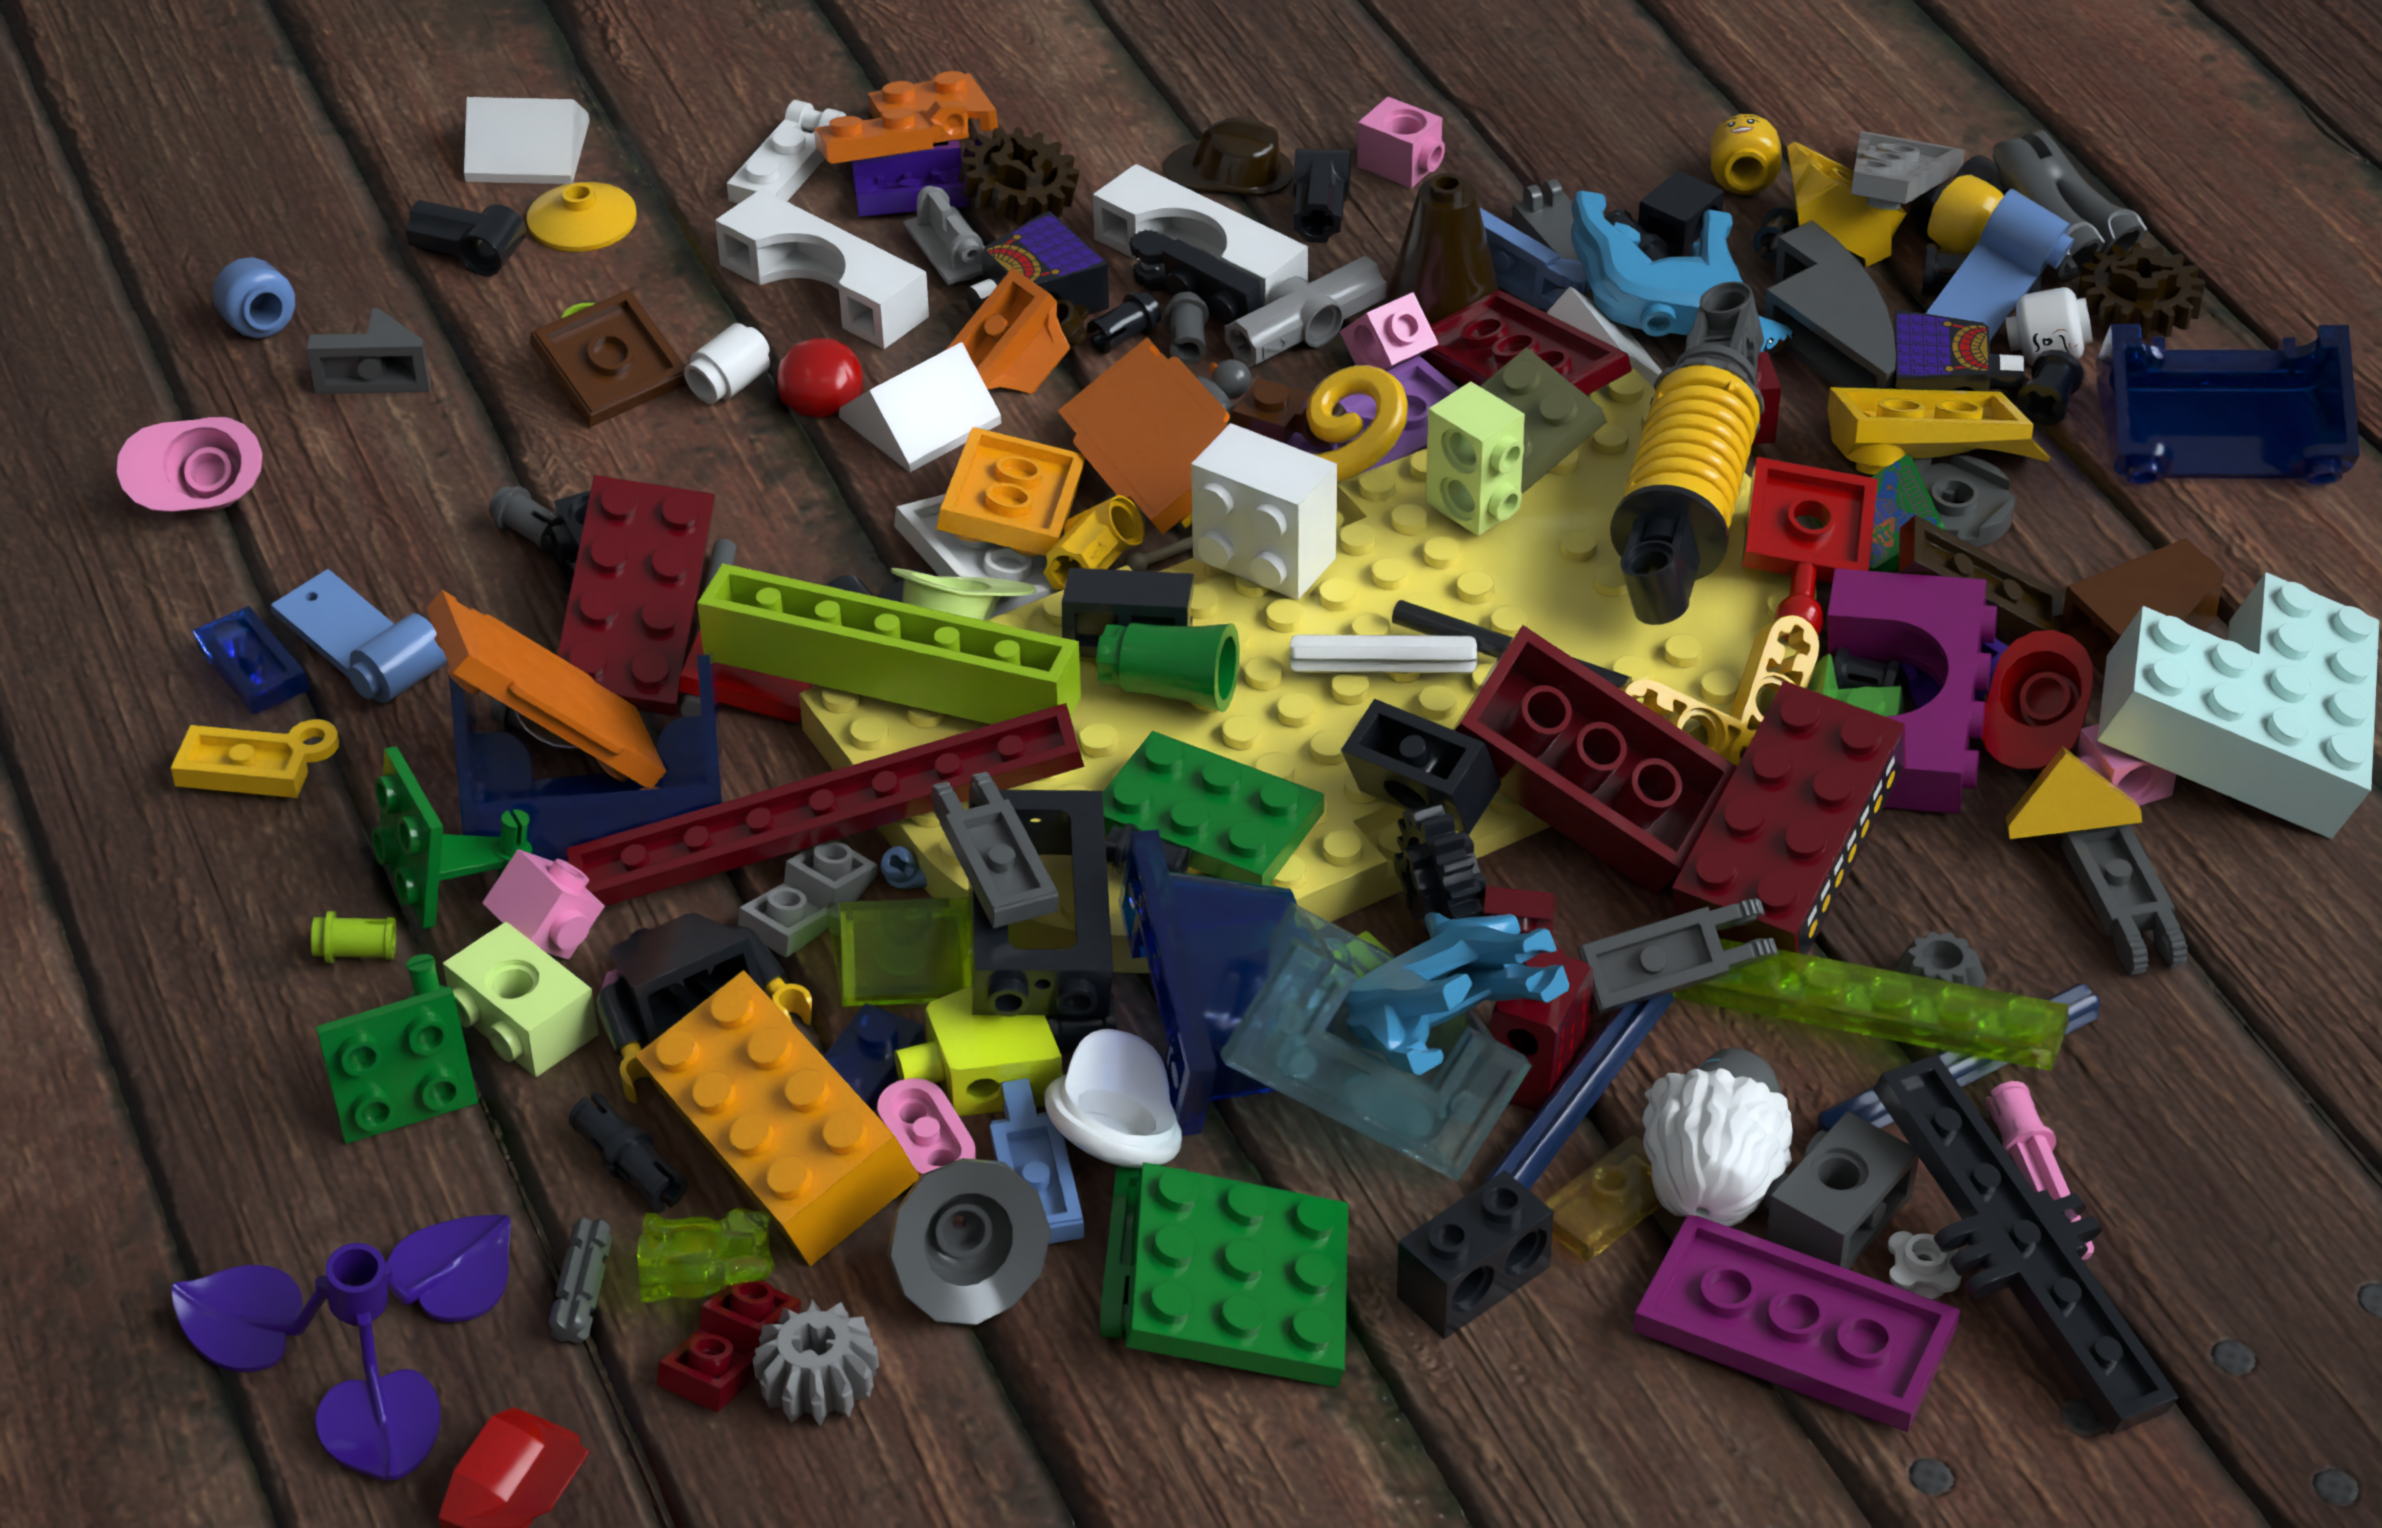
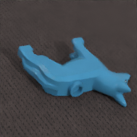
[1571,191,1794,356]
[1345,912,1570,1075]

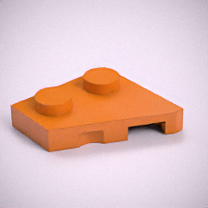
[867,71,998,131]

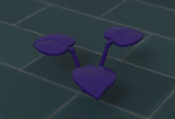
[171,1215,511,1481]

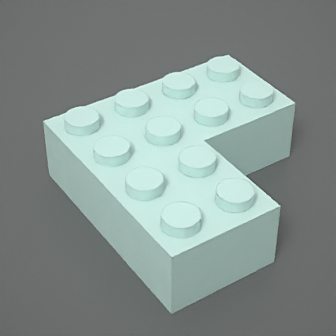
[2097,572,2379,839]

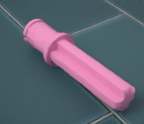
[1985,1081,2094,1260]

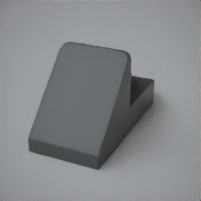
[306,308,431,394]

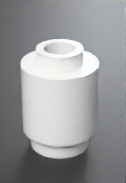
[684,323,770,404]

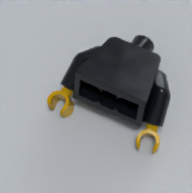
[596,913,812,1103]

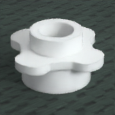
[1888,1231,1961,1299]

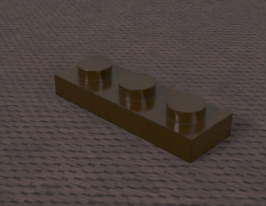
[1899,515,2062,637]

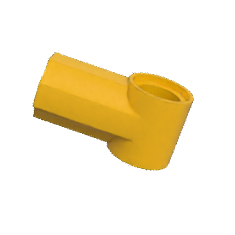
[1043,495,1145,590]

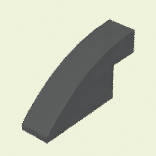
[1764,220,1896,389]

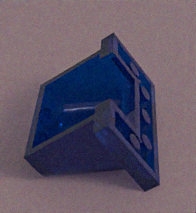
[1118,829,1334,1136]

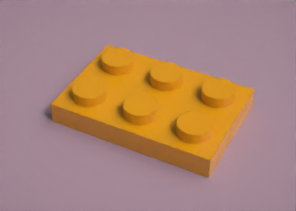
[936,427,1086,557]

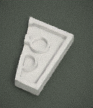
[894,494,1062,618]

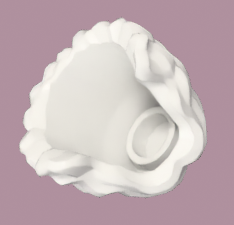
[1642,1068,1793,1227]

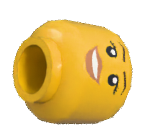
[1710,114,1782,195]

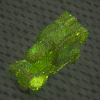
[637,1207,775,1303]

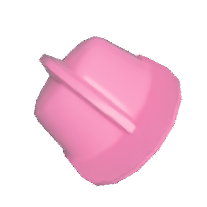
[116,417,263,512]

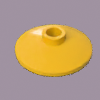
[527,182,637,252]

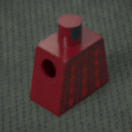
[1483,945,1594,1112]

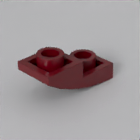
[656,1274,801,1413]

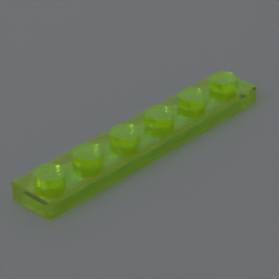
[1672,938,2069,1071]

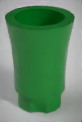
[1096,623,1240,712]

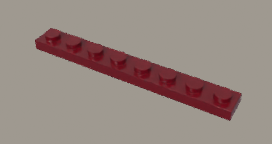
[566,703,1085,906]

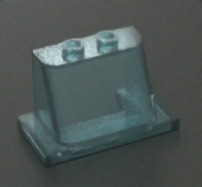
[1220,902,1532,1182]

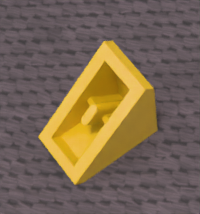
[2006,746,2142,839]

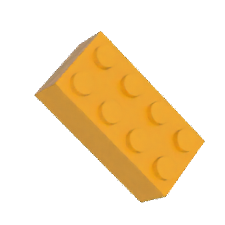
[635,970,920,1267]

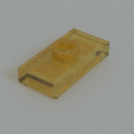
[1543,1134,1661,1263]

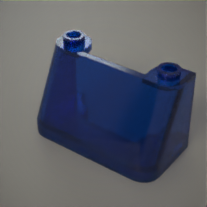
[2096,324,2360,485]

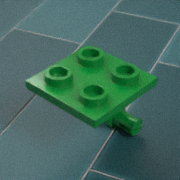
[372,746,533,929]
[315,954,479,1144]

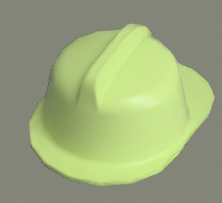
[890,568,1037,621]

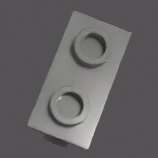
[903,186,985,285]

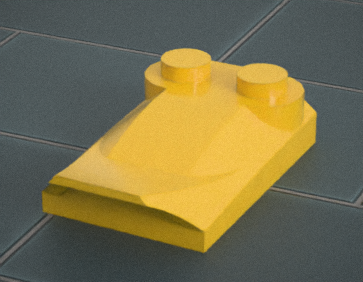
[1827,387,2051,475]

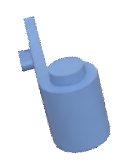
[1925,188,2074,343]
[271,569,447,703]

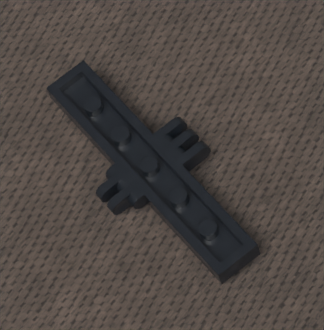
[1873,1054,2179,1435]

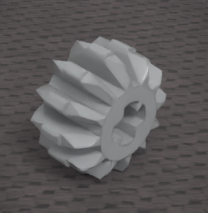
[753,1299,879,1427]

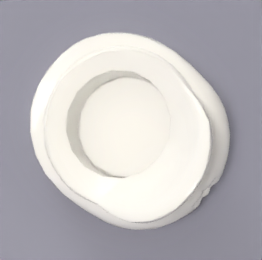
[1045,1029,1182,1168]

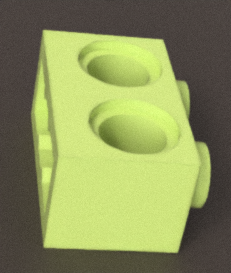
[1426,381,1525,536]

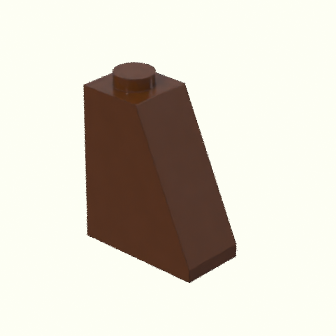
[2062,538,2225,675]

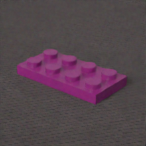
[1633,1215,1960,1432]

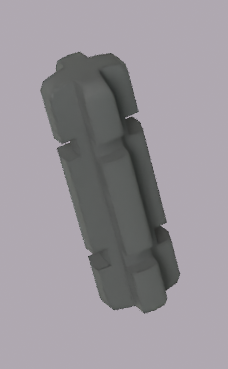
[549,1217,612,1344]

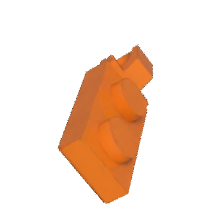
[814,101,969,164]

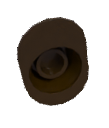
[1165,117,1294,195]

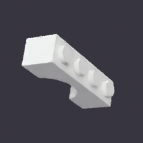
[1093,164,1308,307]
[715,189,929,349]

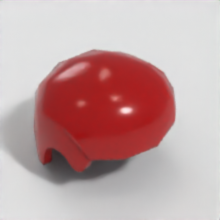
[777,338,863,419]

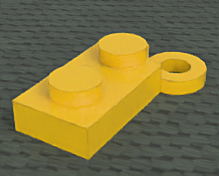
[171,719,339,798]

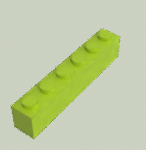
[697,563,1081,724]

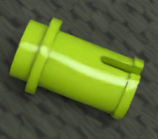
[311,911,396,963]

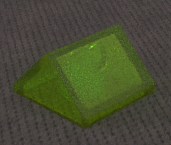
[827,897,971,1007]

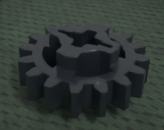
[1394,803,1486,937]

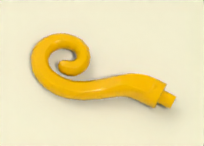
[1180,365,1408,529]

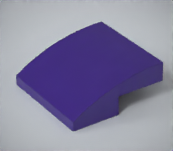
[851,140,968,217]

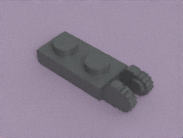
[930,772,1059,929]
[2061,824,2188,975]
[1577,898,1778,1015]

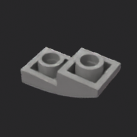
[738,840,878,958]

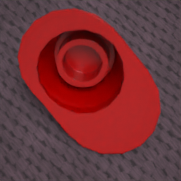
[1982,630,2094,770]

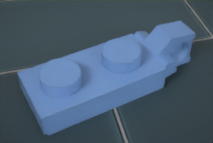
[990,1078,1084,1244]

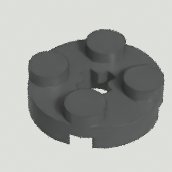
[1914,455,2015,548]

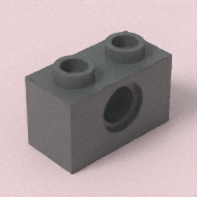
[1764,1111,1919,1270]

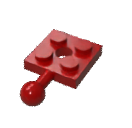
[1741,457,1878,641]

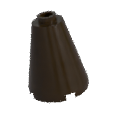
[1388,173,1499,326]

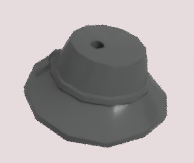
[887,1158,1051,1325]

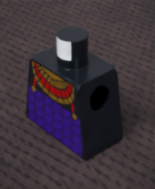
[966,211,1109,315]
[1893,310,2024,391]

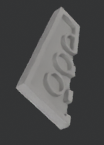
[1851,131,1965,210]

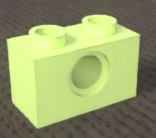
[443,921,599,1078]

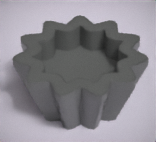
[1889,931,1986,1022]

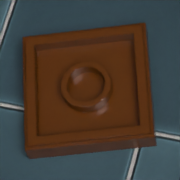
[530,289,687,428]

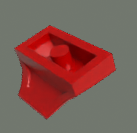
[438,1407,591,1528]

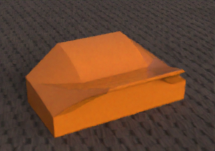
[945,267,1070,394]

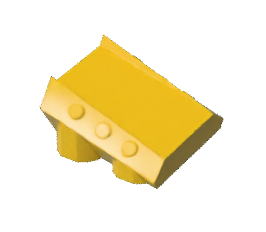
[1787,142,1907,268]

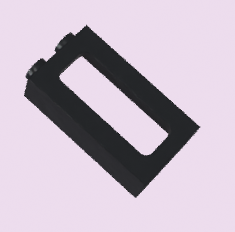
[968,789,1113,1017]

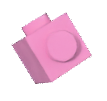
[482,849,605,960]

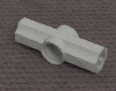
[1225,256,1387,368]

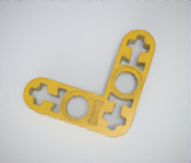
[1619,615,1819,766]

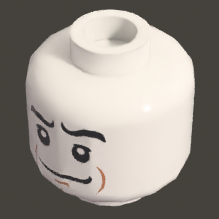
[2005,287,2093,366]

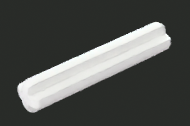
[1290,635,1477,674]

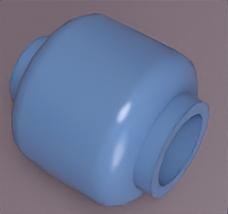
[213,257,295,339]

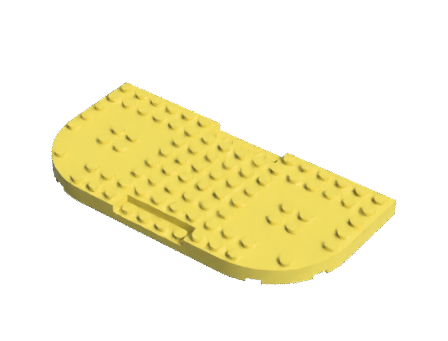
[799,368,1817,973]

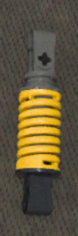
[1610,281,1765,625]

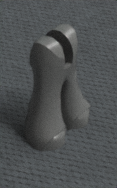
[1993,130,2147,281]

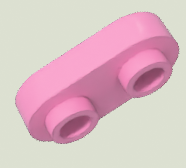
[877,1078,976,1185]

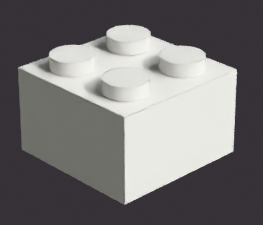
[1191,423,1337,600]

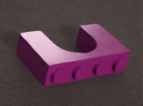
[1827,569,1997,814]

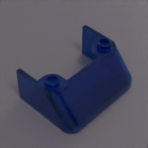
[449,651,724,861]

